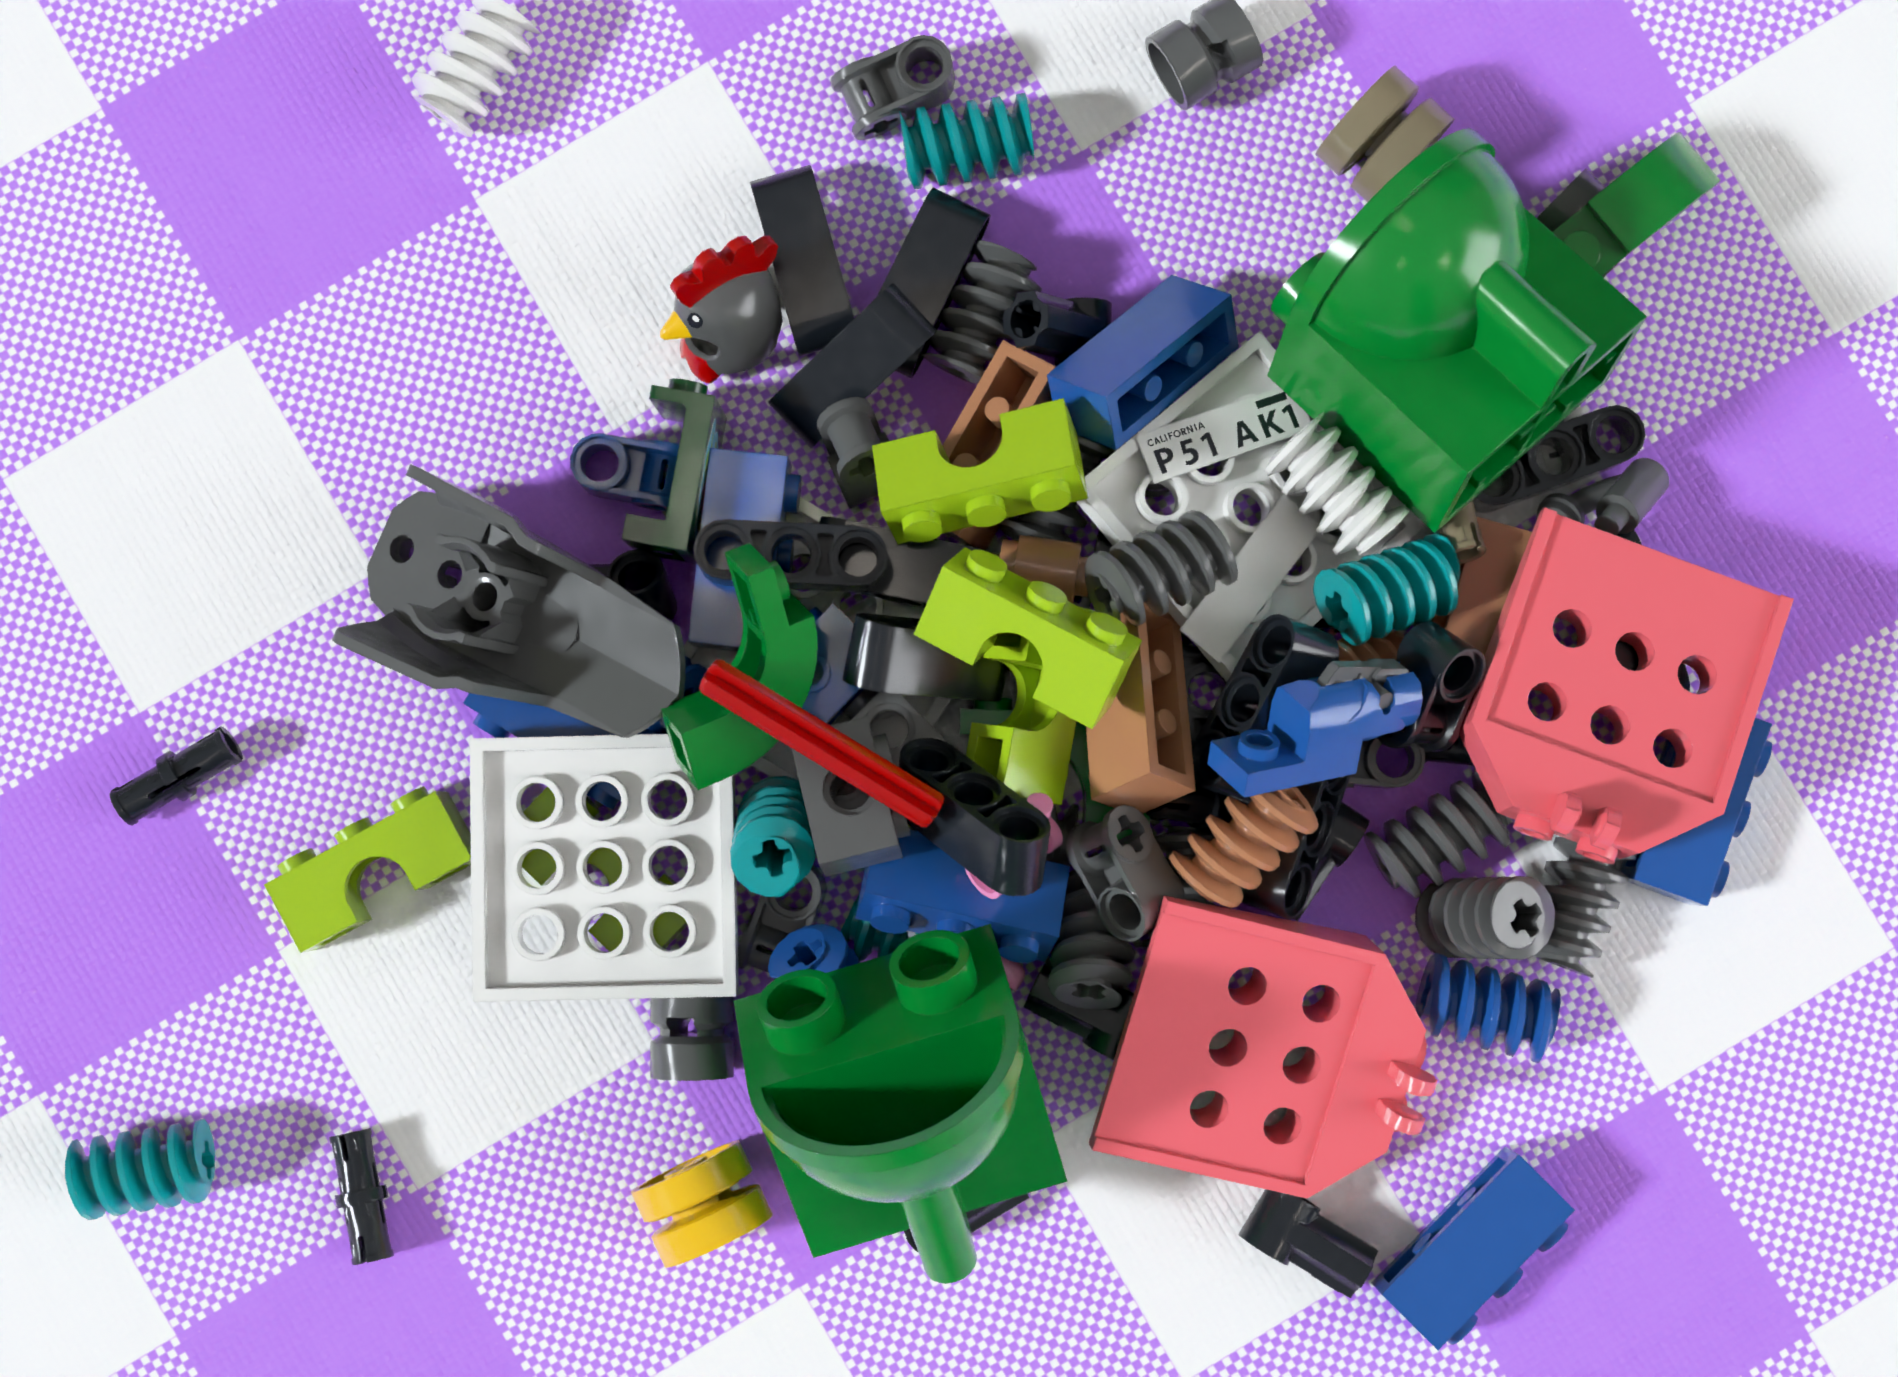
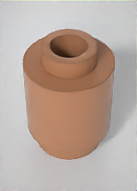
[1000,535,1088,604]

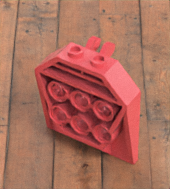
[1459,507,1794,864]
[1089,896,1438,1199]

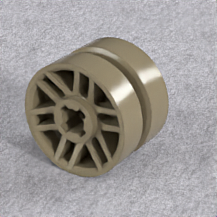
[1315,65,1455,202]

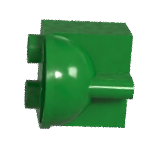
[1267,128,1647,533]
[734,924,1068,1284]

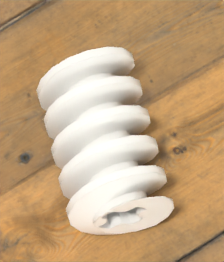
[411,0,540,138]
[1264,412,1409,555]

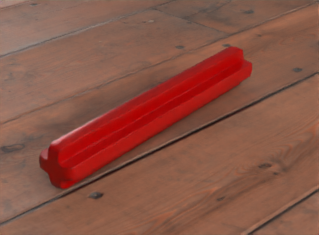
[699,659,945,827]

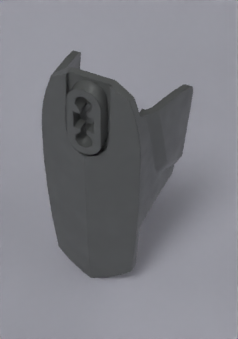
[332,464,686,738]

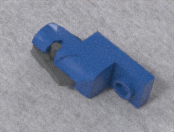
[1207,659,1423,798]

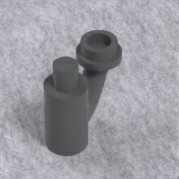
[1536,458,1669,535]

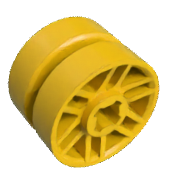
[631,1140,773,1268]

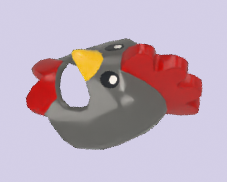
[660,236,783,383]

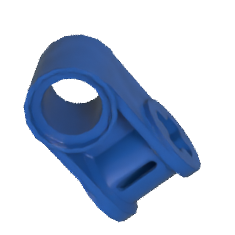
[570,433,679,512]

